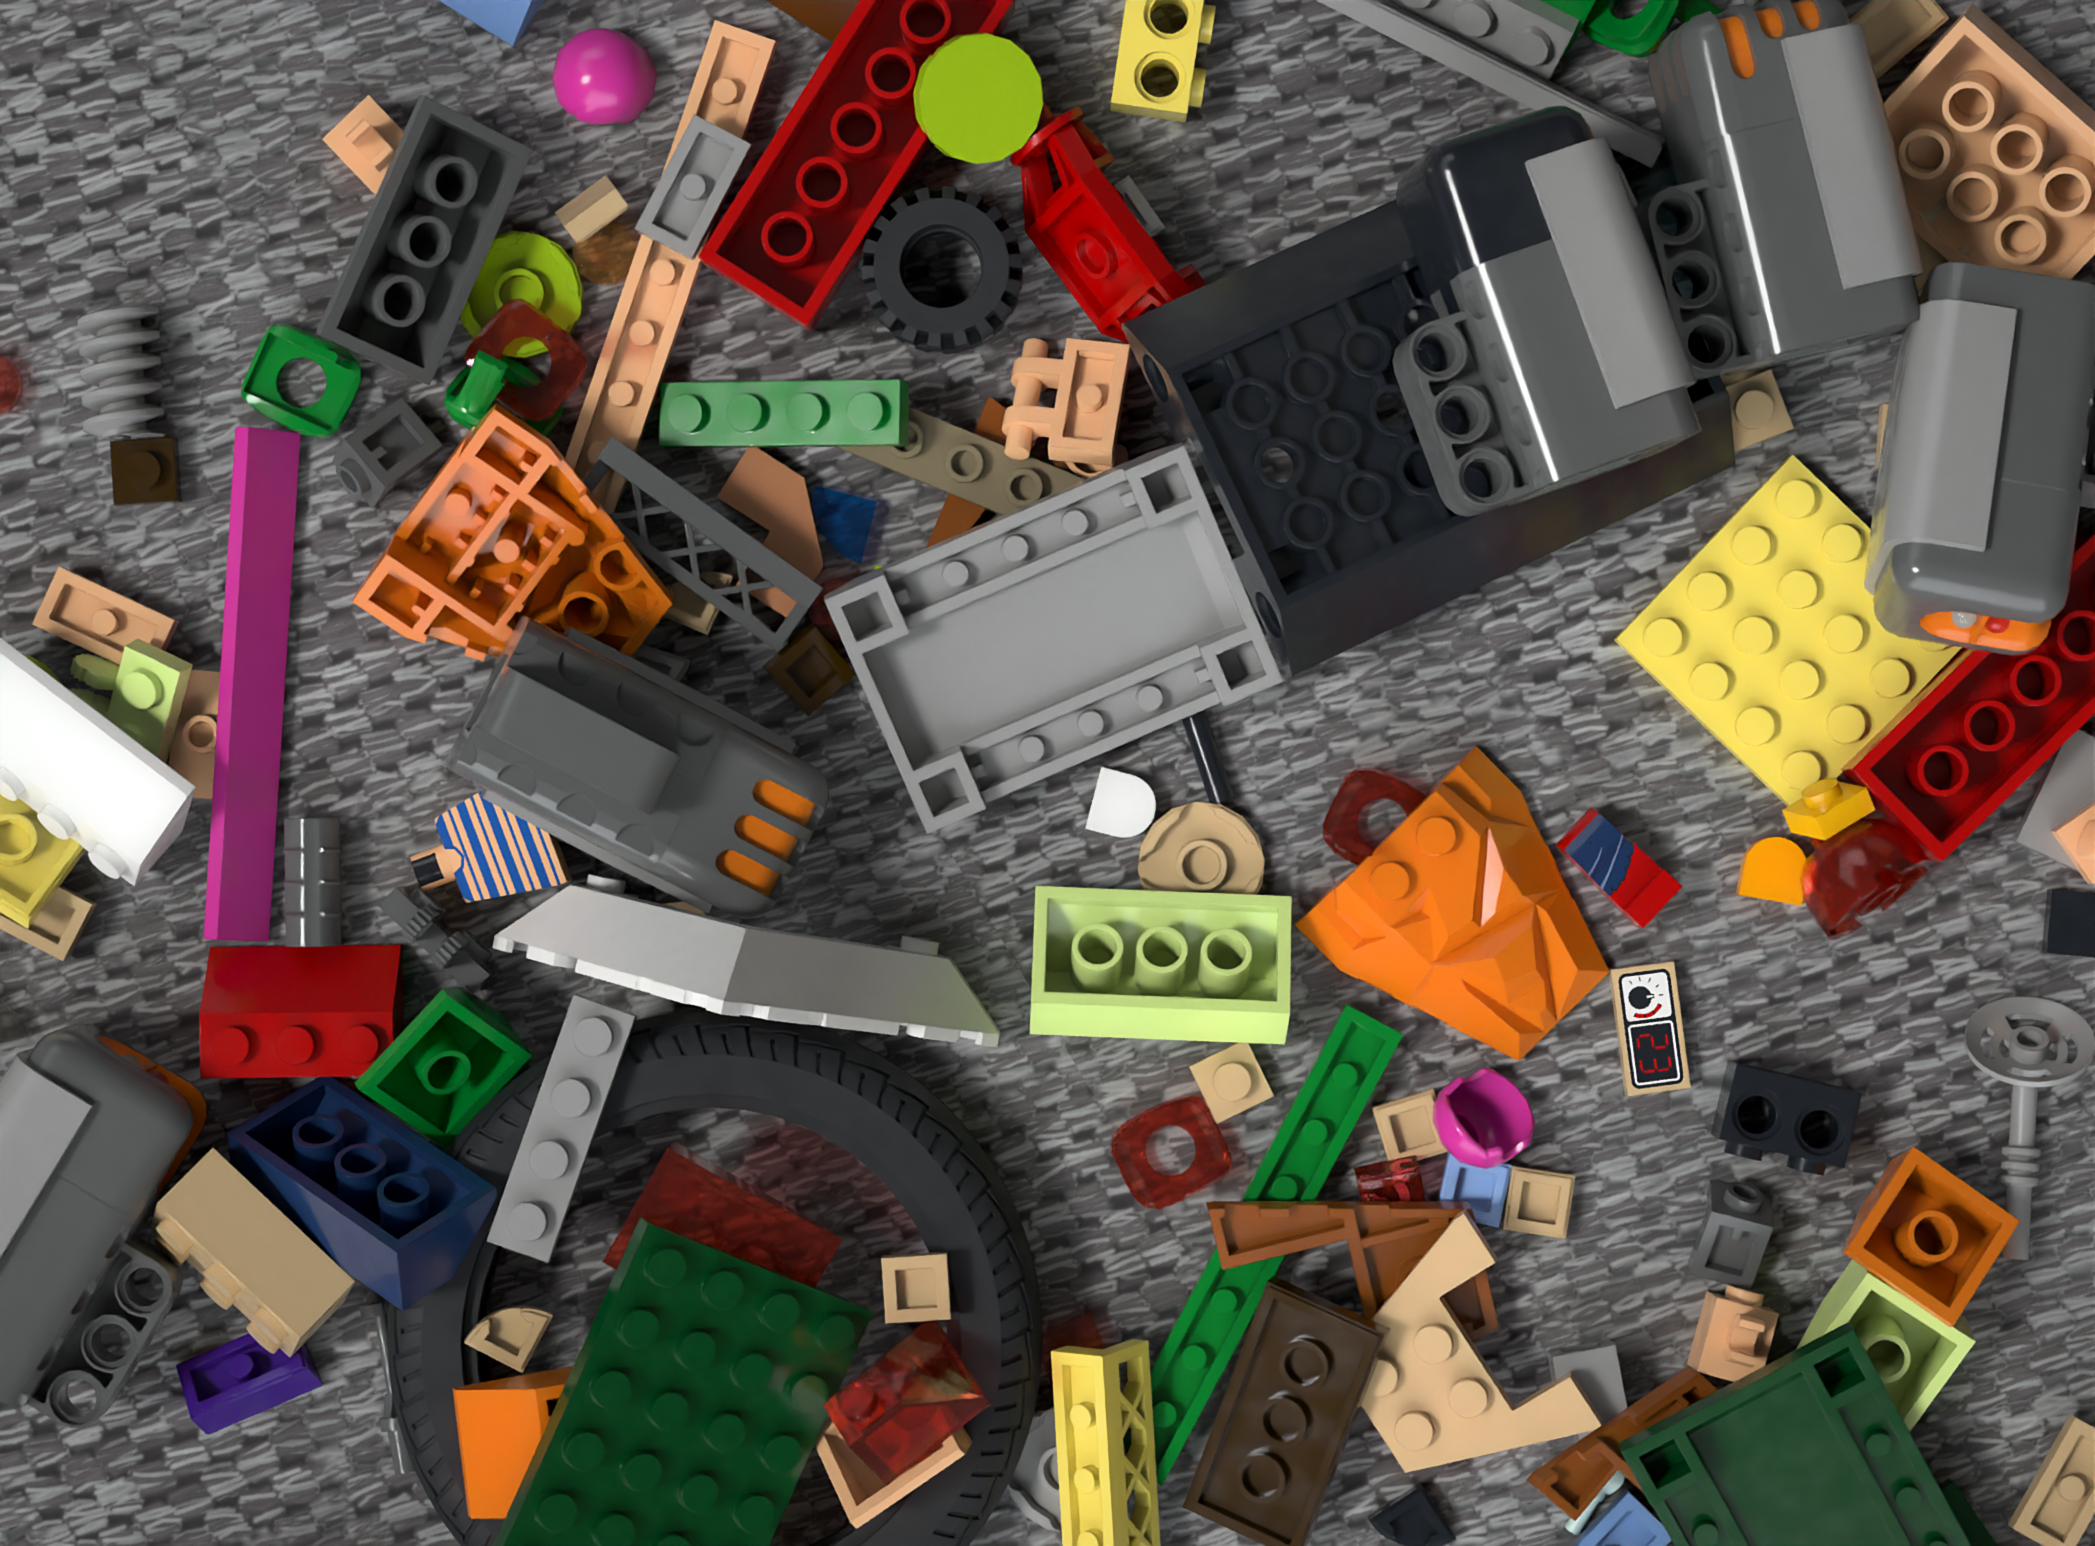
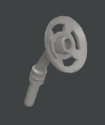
[1964,996,2095,1260]

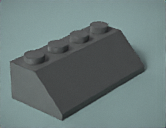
[316,95,533,385]

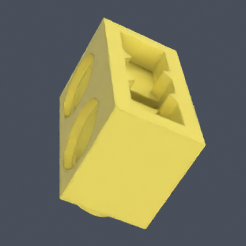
[1110,0,1216,122]

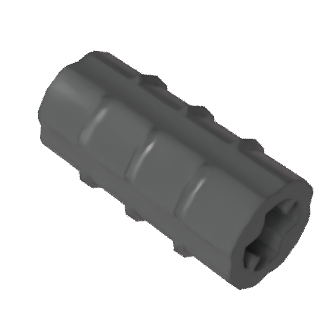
[282,818,343,947]

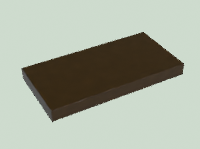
[1183,1276,1390,1546]

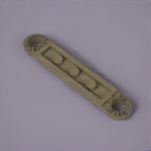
[836,407,1085,516]

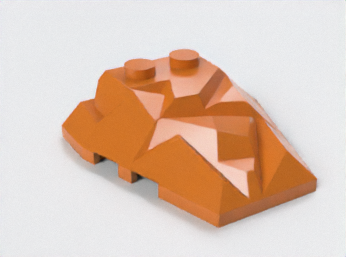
[352,403,674,662]
[1294,746,1610,1061]

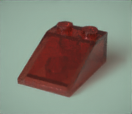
[602,1141,843,1286]

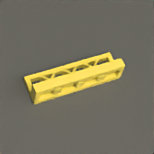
[1051,1339,1161,1546]

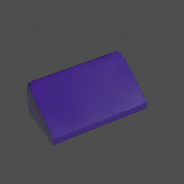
[176,1333,322,1435]

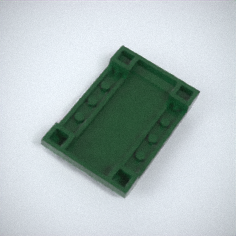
[1618,1322,1971,1546]

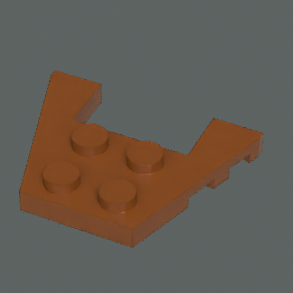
[1527,1366,1718,1522]

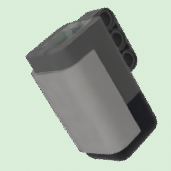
[1393,106,1702,517]

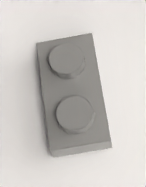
[635,114,753,261]

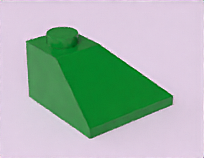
[355,986,532,1149]

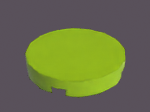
[913,32,1043,164]
[460,231,584,359]

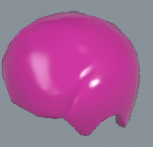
[551,28,657,125]
[1433,1068,1536,1169]

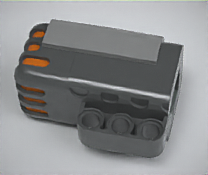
[1634,0,1924,380]
[445,616,829,919]

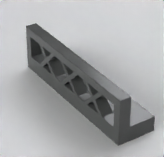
[583,436,823,652]

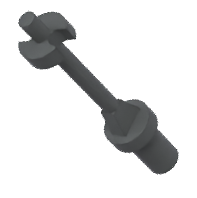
[359,1288,415,1474]

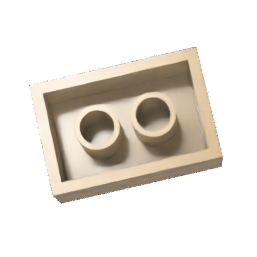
[151,1148,355,1358]

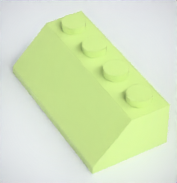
[1030,886,1292,1044]

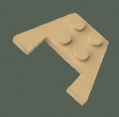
[1361,1209,1603,1473]

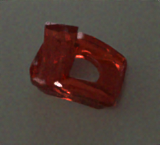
[464,298,587,422]
[1322,768,1428,865]
[1110,1095,1233,1210]

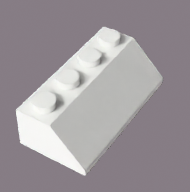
[0,638,196,886]

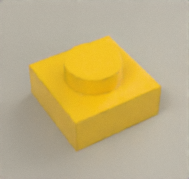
[1782,778,1875,840]

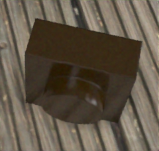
[110,437,182,506]
[762,624,855,716]

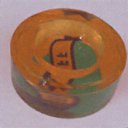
[573,221,637,286]

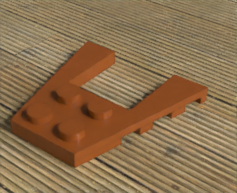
[1206,1201,1499,1342]

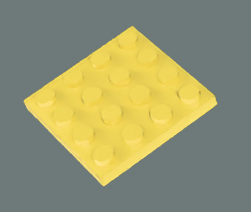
[1614,455,1962,806]

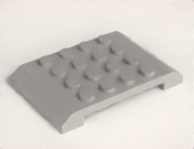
[824,442,1283,834]

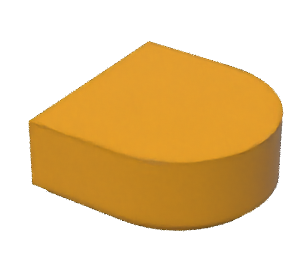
[1736,837,1808,906]

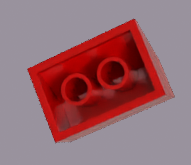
[199,944,404,1078]

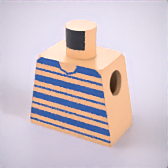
[410,791,573,903]

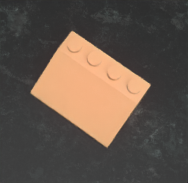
[1883,3,2095,280]

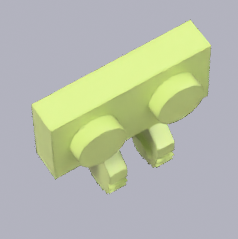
[68,639,193,764]

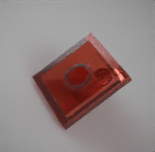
[823,1320,991,1485]

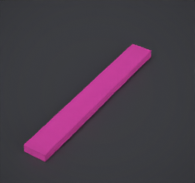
[203,427,301,941]

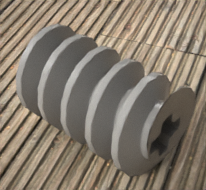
[78,305,165,441]

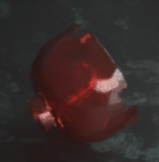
[1800,818,1931,940]

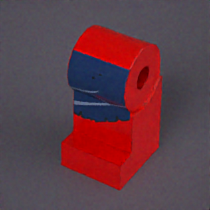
[1556,807,1683,929]

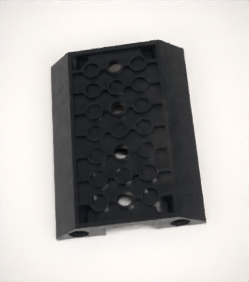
[1121,160,1736,678]

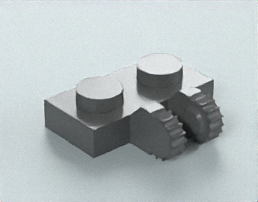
[378,886,497,994]

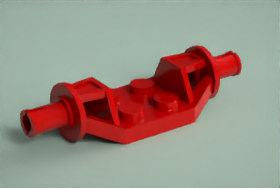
[1009,101,1206,344]

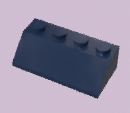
[226,1077,497,1311]

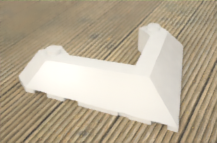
[492,874,1000,1047]

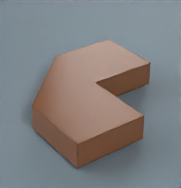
[717,447,825,617]

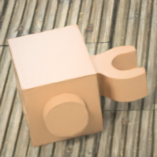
[322,95,404,195]
[1687,1285,1779,1382]

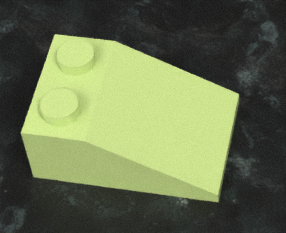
[1796,1260,1976,1433]

